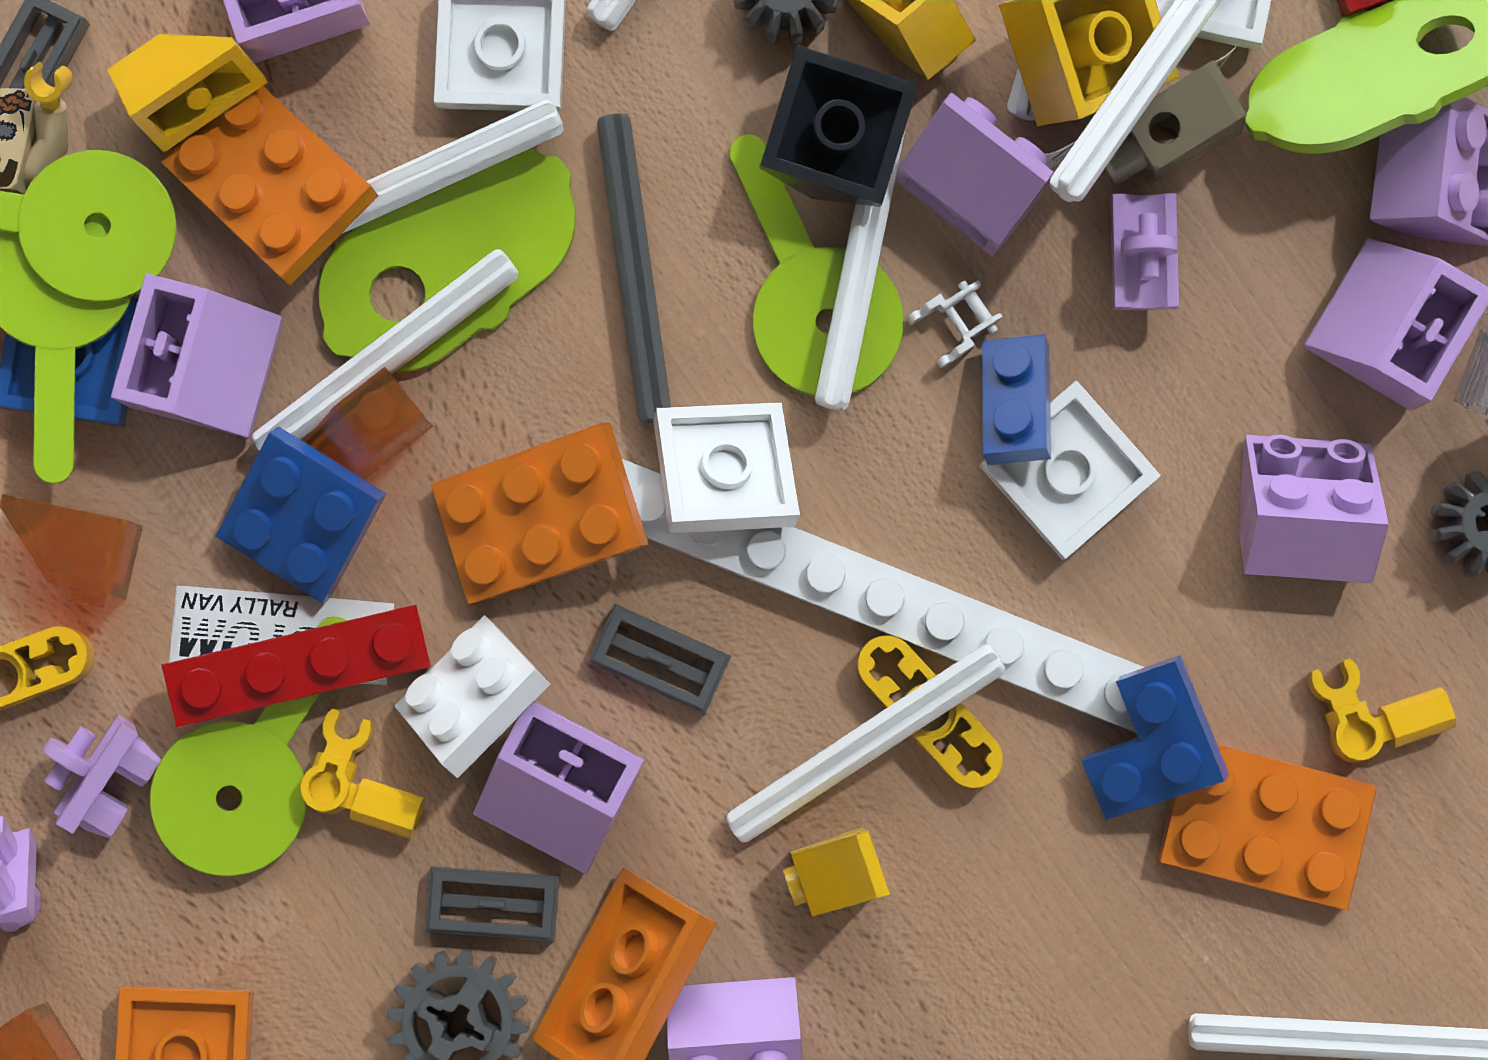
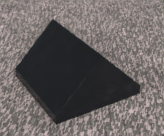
[759,45,918,207]

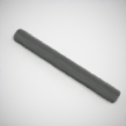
[597,113,671,423]

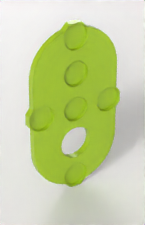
[1245,0,1488,154]
[319,148,576,373]

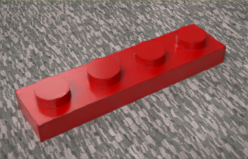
[161,605,431,728]

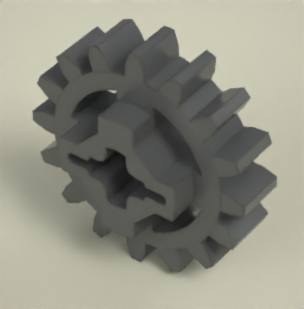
[387,948,530,1060]

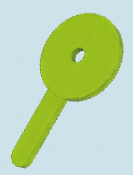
[730,134,904,396]
[0,150,176,303]
[0,215,133,485]
[150,616,347,876]

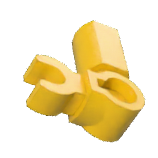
[1308,658,1457,763]
[300,708,426,839]

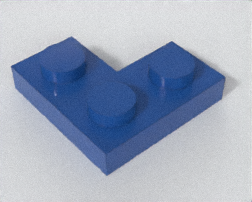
[1082,655,1229,820]

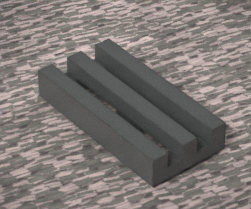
[0,0,90,89]
[589,604,731,714]
[425,866,560,941]

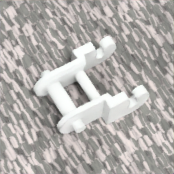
[906,280,1003,369]

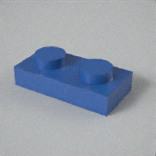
[982,334,1051,465]

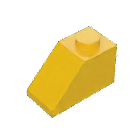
[847,0,976,80]
[107,34,268,153]
[782,827,890,916]

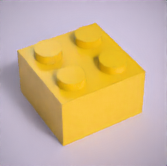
[998,0,1180,126]

